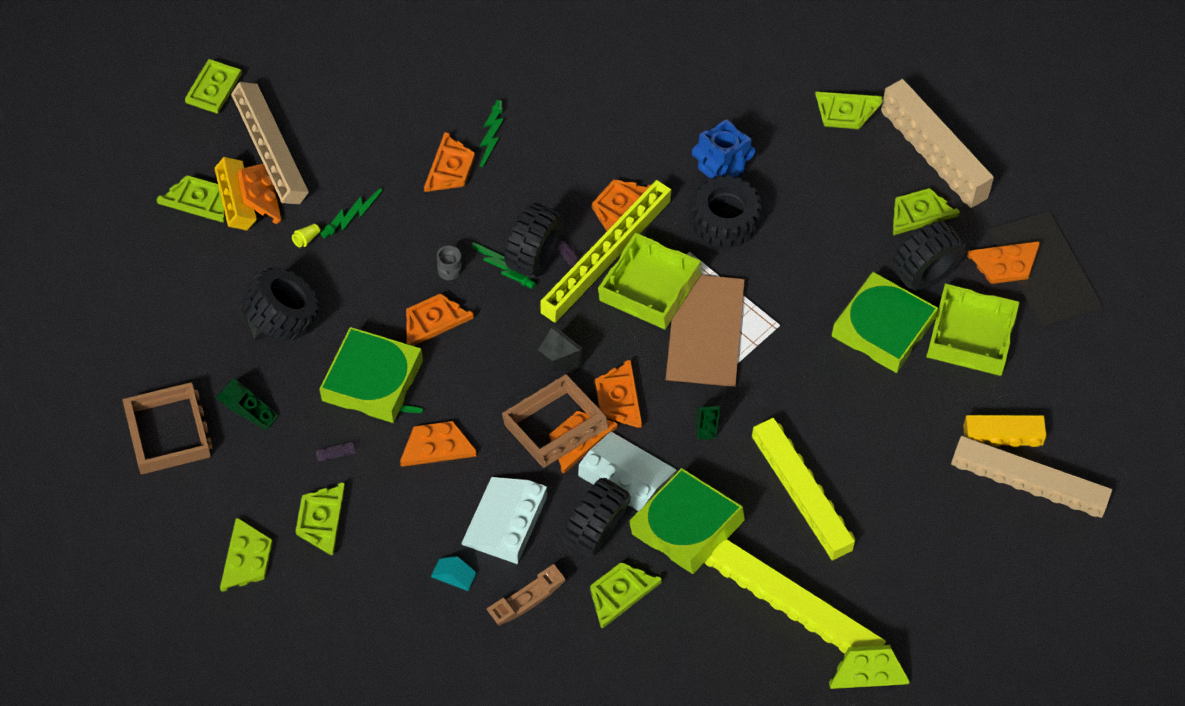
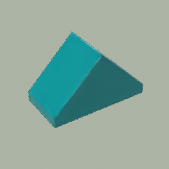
[431,557,476,591]

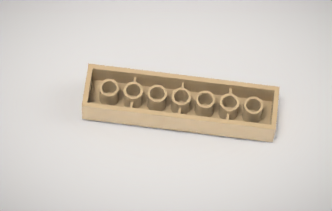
[881,79,994,208]

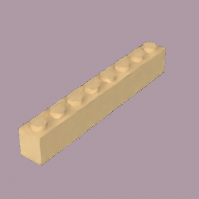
[231,82,308,204]
[951,436,1112,518]

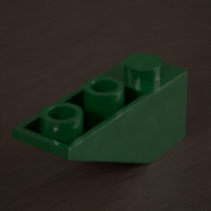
[216,378,278,430]
[694,406,720,440]

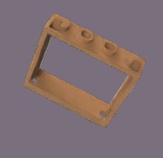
[502,375,608,468]
[122,382,213,475]

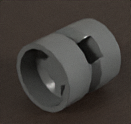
[437,246,461,280]

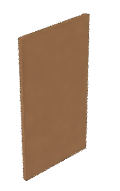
[666,275,744,387]

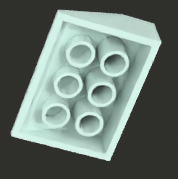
[578,432,677,511]
[462,477,547,564]

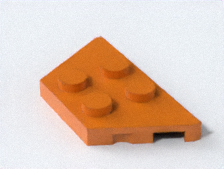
[424,132,475,192]
[237,164,281,224]
[592,180,651,231]
[967,242,1039,284]
[406,294,473,346]
[595,360,642,428]
[549,411,618,474]
[400,421,476,467]

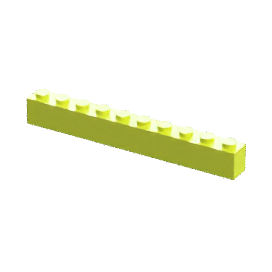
[541,180,671,323]
[704,539,886,653]

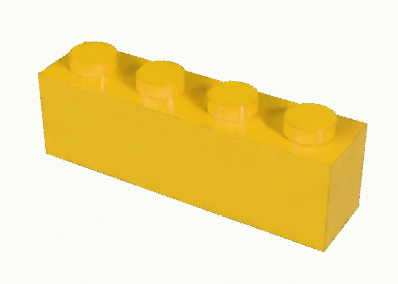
[215,157,257,230]
[963,415,1046,447]

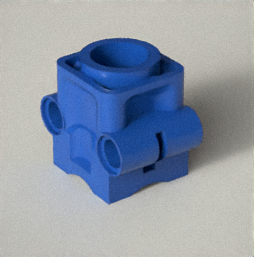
[692,119,755,179]

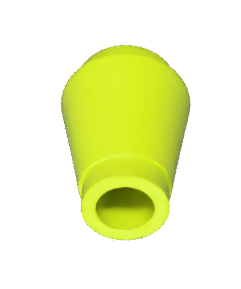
[292,224,320,248]

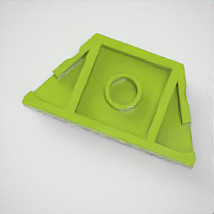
[815,92,883,129]
[157,175,225,223]
[893,188,960,235]
[296,483,345,555]
[220,519,272,591]
[590,563,662,629]
[829,645,909,689]

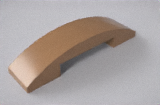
[487,564,566,626]

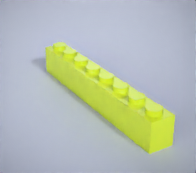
[752,418,855,560]

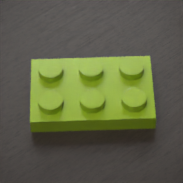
[185,59,242,114]

